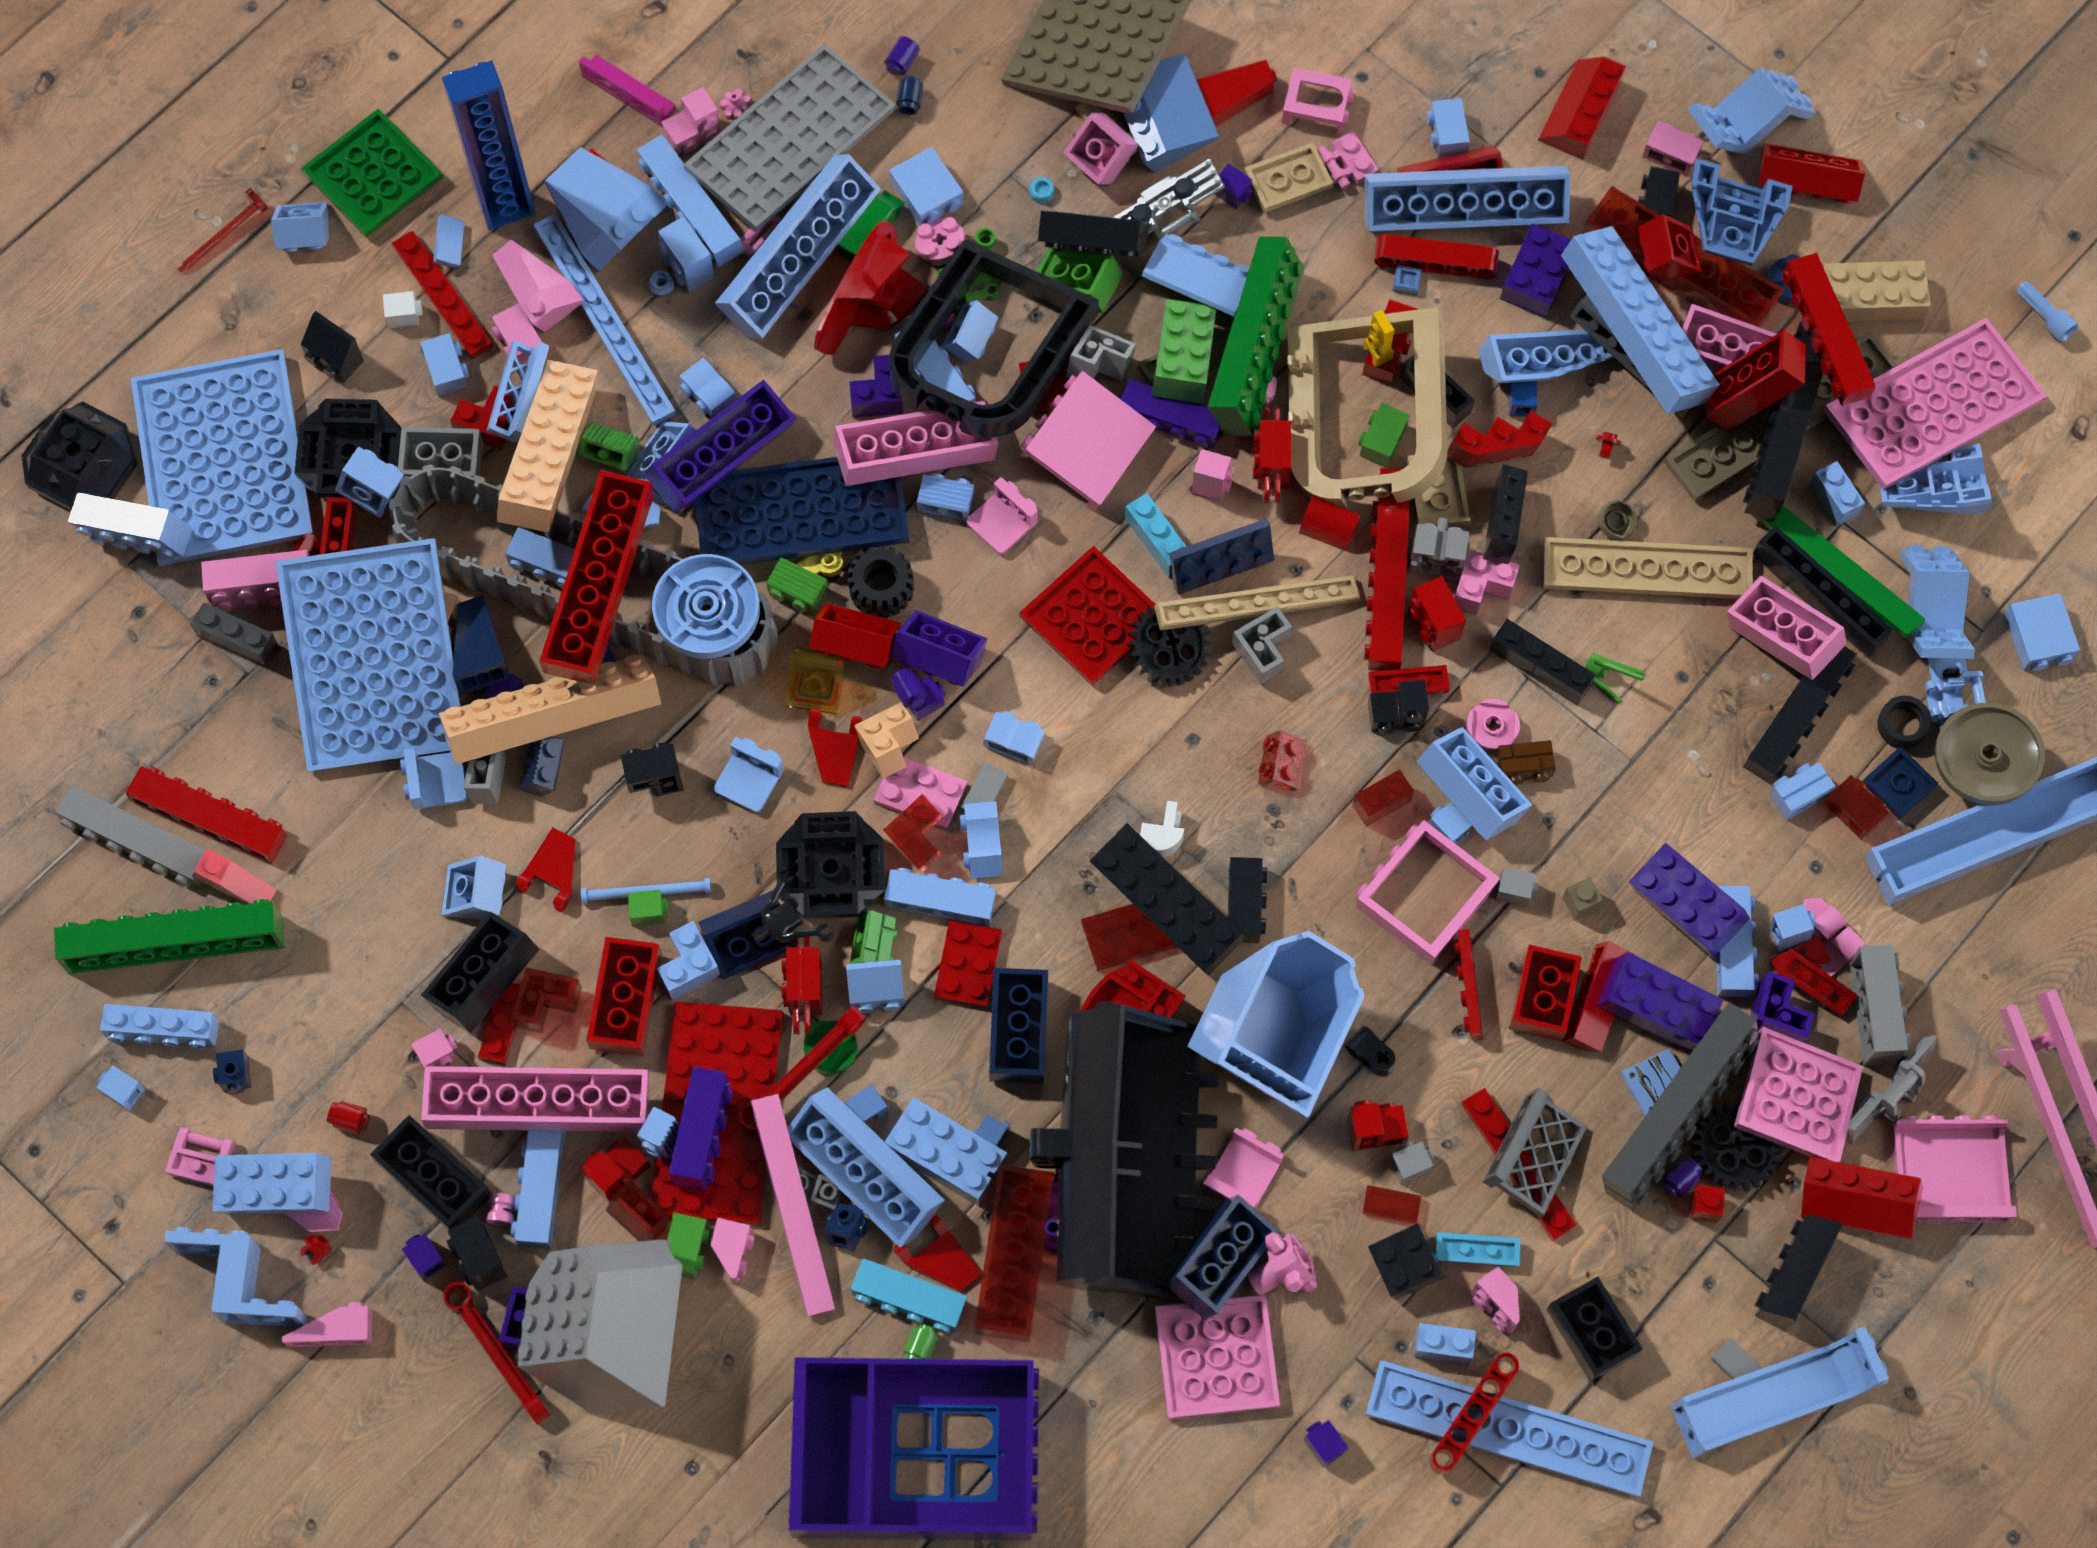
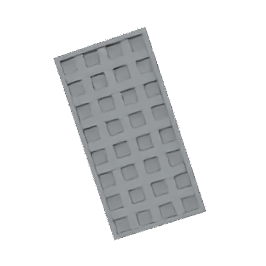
[684,44,896,232]

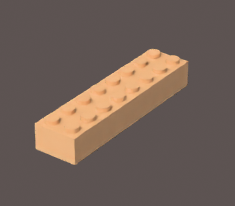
[497,360,598,533]
[439,654,661,764]

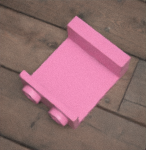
[1202,1128,1284,1209]

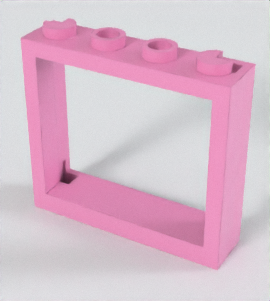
[1356,820,1500,965]

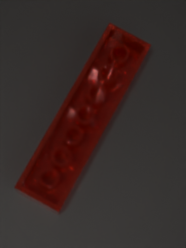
[1582,186,1785,328]

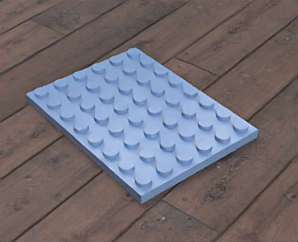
[131,349,314,566]
[275,538,461,772]

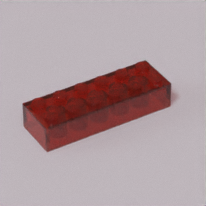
[974,1164,1054,1342]

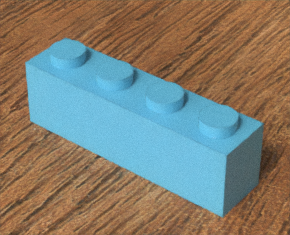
[851,1258,968,1334]

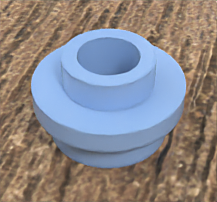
[649,271,674,296]

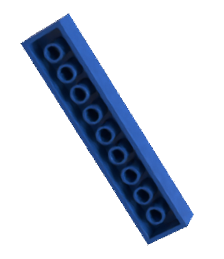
[441,60,536,231]

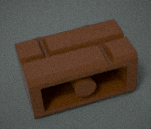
[1496,740,1556,785]

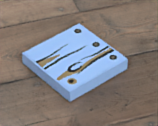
[1620,1048,1680,1117]

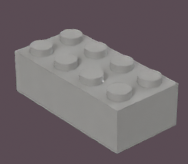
[1849,945,1911,1066]

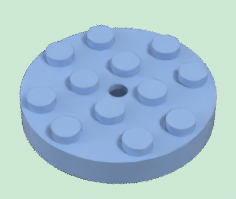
[652,554,760,659]

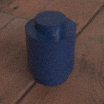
[896,76,923,115]

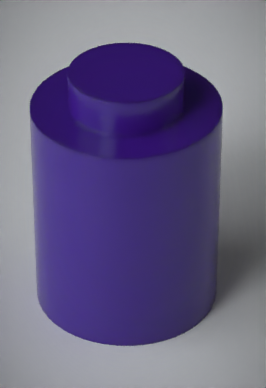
[884,36,920,76]

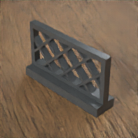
[1482,1088,1587,1217]

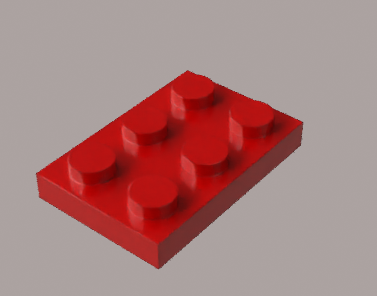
[934,920,1002,1009]

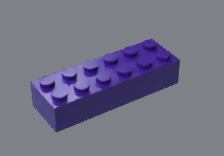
[644,379,797,515]

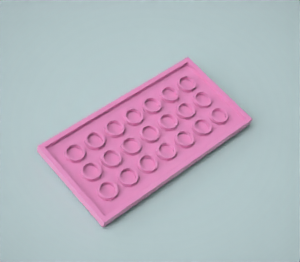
[1823,318,2047,490]

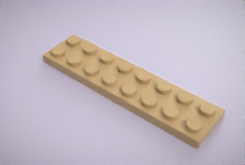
[1543,537,1753,599]

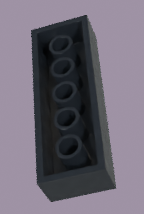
[1089,822,1246,976]

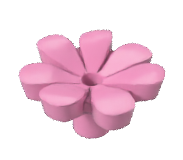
[720,89,752,119]

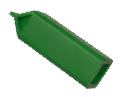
[837,190,905,263]

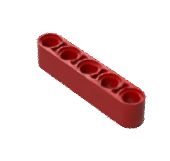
[1374,234,1499,279]
[1429,1352,1519,1475]

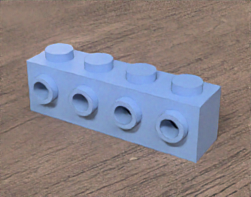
[100,1004,220,1049]

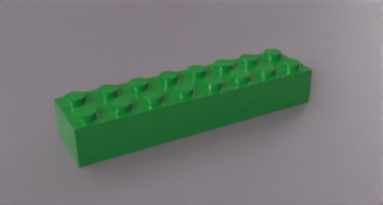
[1208,237,1304,436]
[54,899,285,974]

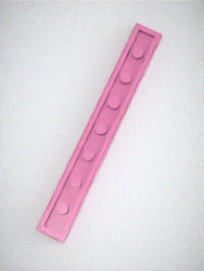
[751,1094,835,1317]

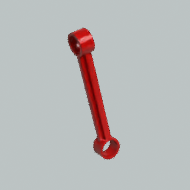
[739,1006,867,1132]
[443,1282,550,1425]

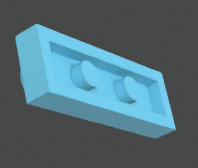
[1435,1232,1520,1267]

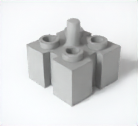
[1408,518,1469,581]

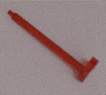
[178,188,268,272]

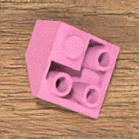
[1471,1266,1520,1335]

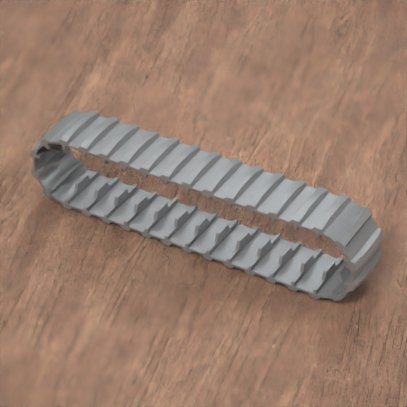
[389,464,778,688]

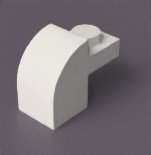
[1140,801,1184,858]

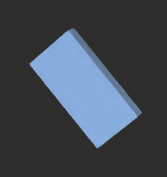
[433,214,464,269]

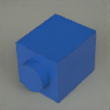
[1508,381,1538,416]

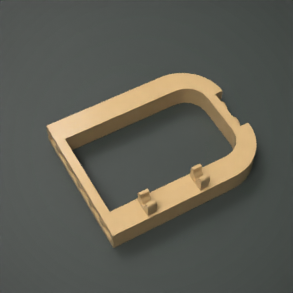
[1287,307,1447,509]

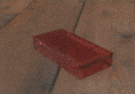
[1362,1185,1422,1224]

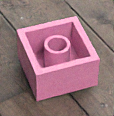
[1063,113,1139,185]

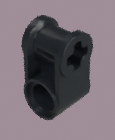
[1344,1025,1395,1077]

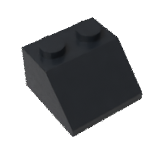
[301,311,364,383]

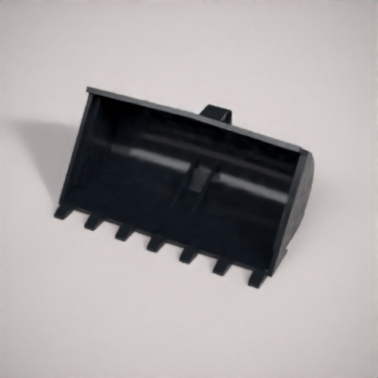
[1029,1001,1219,1300]

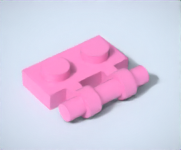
[1317,131,1379,190]

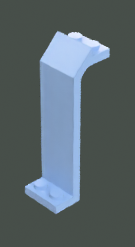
[1670,1327,1889,1459]

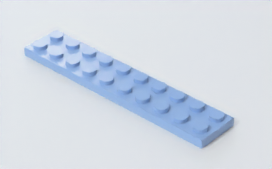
[1365,1360,1653,1498]

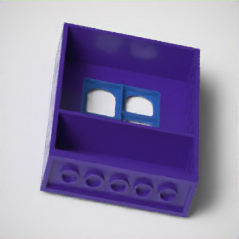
[789,1357,1039,1541]

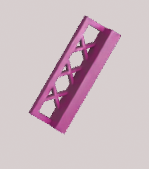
[579,54,676,127]

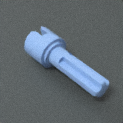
[2017,281,2079,342]

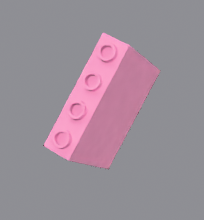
[1019,371,1156,512]
[1892,1116,2017,1223]

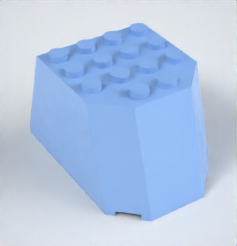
[1187,931,1364,1118]

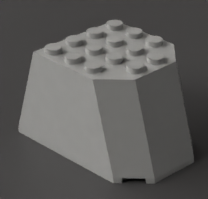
[517,1239,682,1414]

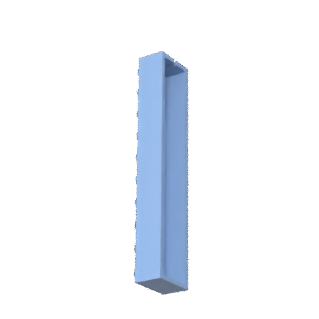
[1865,757,2097,906]

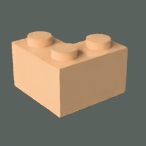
[854,702,919,779]

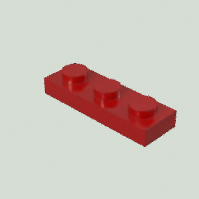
[1368,665,1450,695]
[1775,948,1858,1016]
[478,983,528,1065]

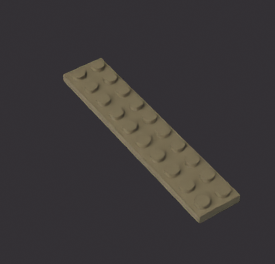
[1664,332,1897,502]

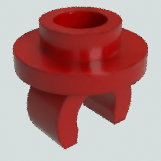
[1596,432,1622,458]
[300,1234,331,1265]

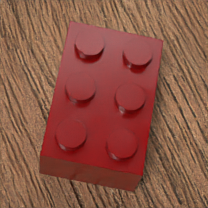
[809,603,902,668]
[1509,944,1582,1042]

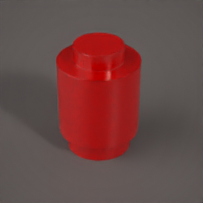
[327,1101,370,1134]

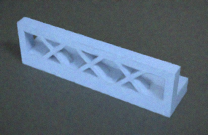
[487,340,549,443]

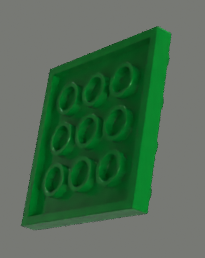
[301,108,443,238]

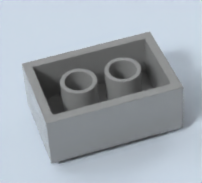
[398,427,484,479]

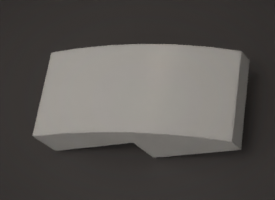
[798,1168,842,1211]

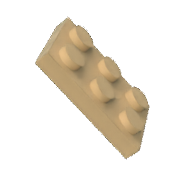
[1244,142,1333,213]
[1407,455,1471,527]

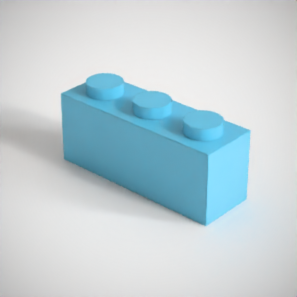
[1125,493,1187,578]

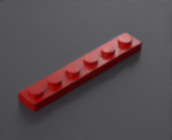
[391,230,493,360]
[1461,1088,1577,1242]

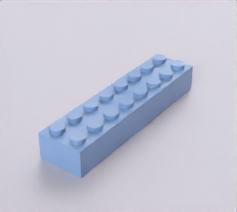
[715,154,881,338]
[1365,166,1570,231]
[1561,226,1719,415]

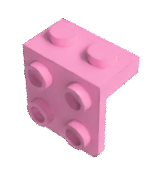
[967,477,1038,555]

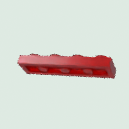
[1454,929,1484,1041]

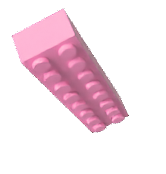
[421,1066,650,1132]

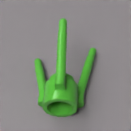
[1585,652,1644,703]

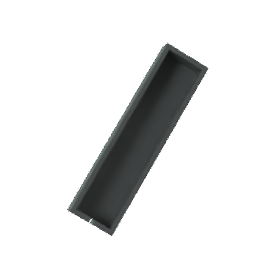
[1602,1003,1759,1211]

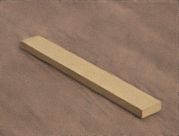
[1154,575,1361,631]

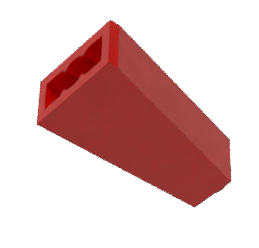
[1196,59,1277,127]

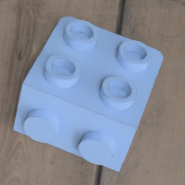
[714,737,784,813]
[400,748,467,810]

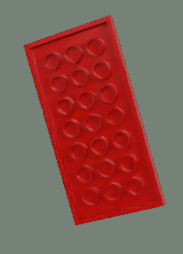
[649,1002,784,1225]

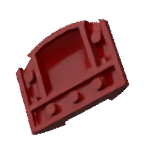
[1080,960,1186,1019]

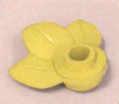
[796,552,843,577]

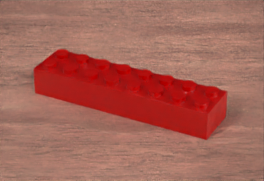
[539,470,654,685]

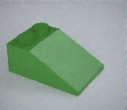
[1037,248,1123,313]

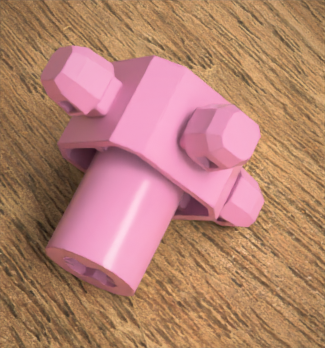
[1247,1232,1317,1295]

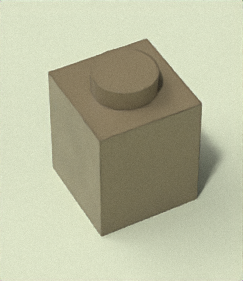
[1562,877,1603,921]

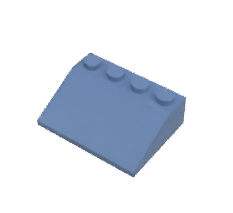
[1124,53,1220,173]

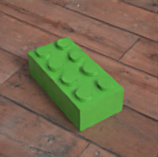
[1152,299,1216,404]

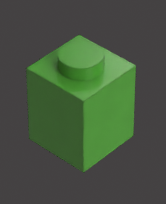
[628,890,669,926]

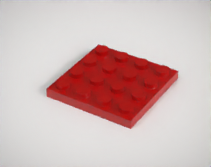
[1019,546,1155,686]

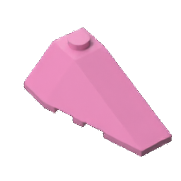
[492,240,584,332]

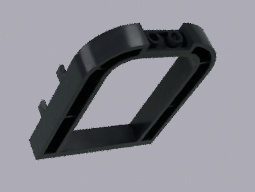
[889,239,1099,438]

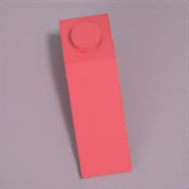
[191,848,277,904]

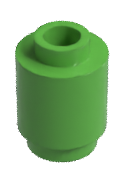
[903,1324,939,1359]

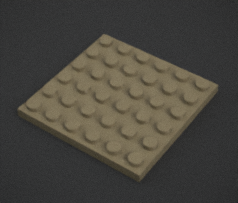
[1001,0,1192,114]

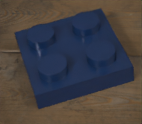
[1862,746,1939,820]

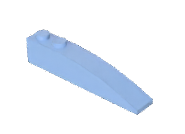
[1478,330,1614,383]

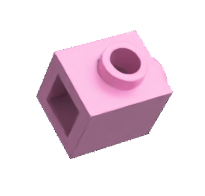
[411,1028,457,1068]

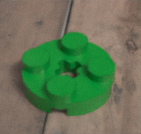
[803,1020,858,1076]

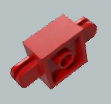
[1252,407,1291,503]
[781,929,823,1035]

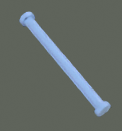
[581,878,711,904]

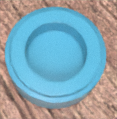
[1029,177,1054,203]

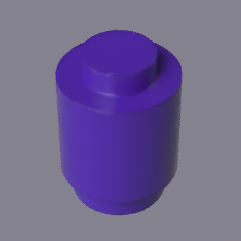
[891,668,927,709]
[1662,1157,1703,1198]

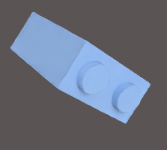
[889,147,964,226]
[2004,593,2080,671]

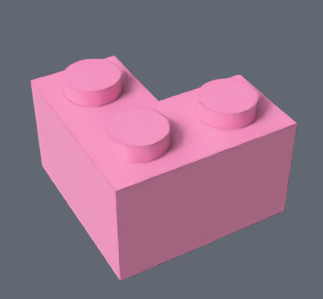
[662,87,721,157]
[1454,550,1520,615]

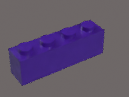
[1121,379,1222,449]

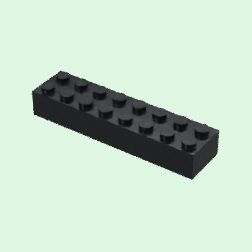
[1743,321,1823,522]

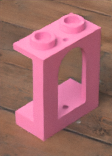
[1282,68,1355,134]

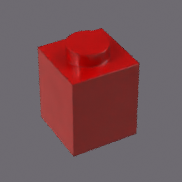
[1690,1185,1725,1223]

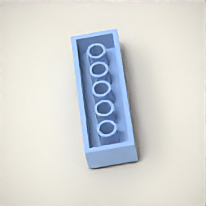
[787,1087,945,1248]

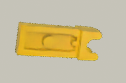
[1363,309,1394,366]

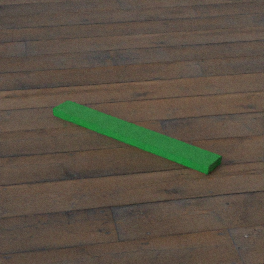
[1752,505,1925,639]

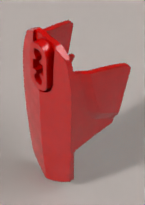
[814,221,928,355]

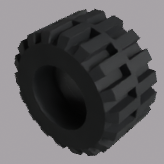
[848,546,914,618]

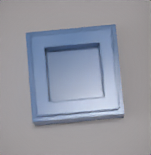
[1393,265,1422,295]

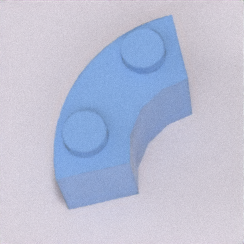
[960,801,1003,879]

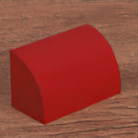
[1299,497,1360,551]

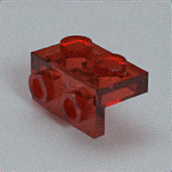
[1258,730,1307,791]

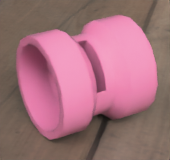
[485,1193,516,1226]

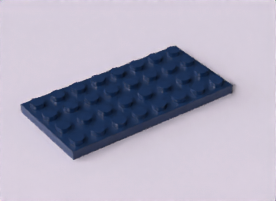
[694,457,910,565]

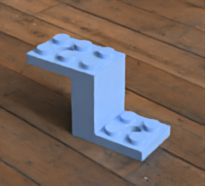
[1687,68,1816,155]
[1900,545,1975,659]
[164,1227,308,1328]

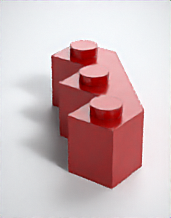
[1447,411,1553,468]

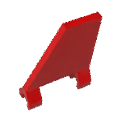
[808,708,862,787]
[516,827,576,912]
[894,1215,982,1292]

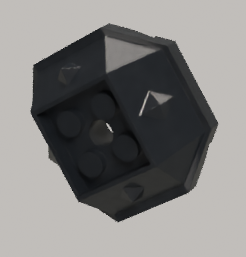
[294,398,402,498]
[21,401,138,511]
[776,811,885,919]

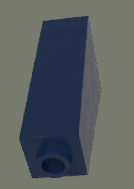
[452,595,510,695]

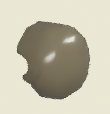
[1598,500,1637,539]

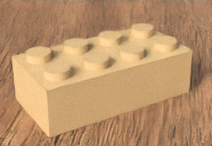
[1823,261,1930,322]

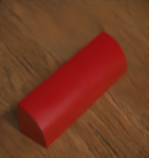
[1397,145,1503,173]
[1562,941,1636,1052]

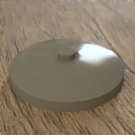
[1935,703,2045,805]

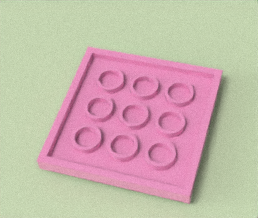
[1734,1026,1863,1162]
[1155,1295,1280,1420]

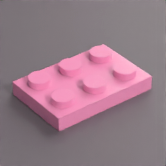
[874,757,968,831]

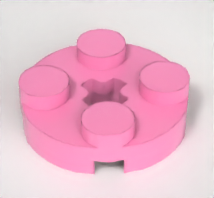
[915,217,966,265]
[1466,699,1520,752]

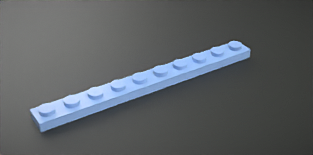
[533,213,676,427]

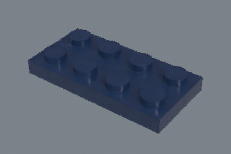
[1169,519,1274,595]

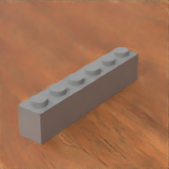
[55,785,205,888]

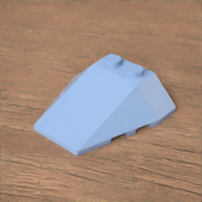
[544,147,668,272]
[1880,443,1992,515]

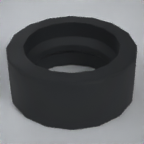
[1877,695,1931,749]

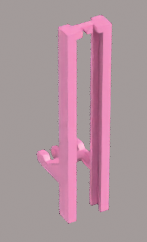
[1997,989,2097,1248]

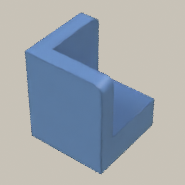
[844,1084,888,1122]
[973,1115,1010,1148]

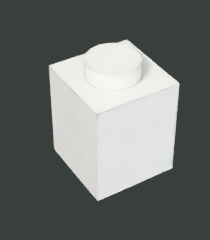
[383,291,423,329]

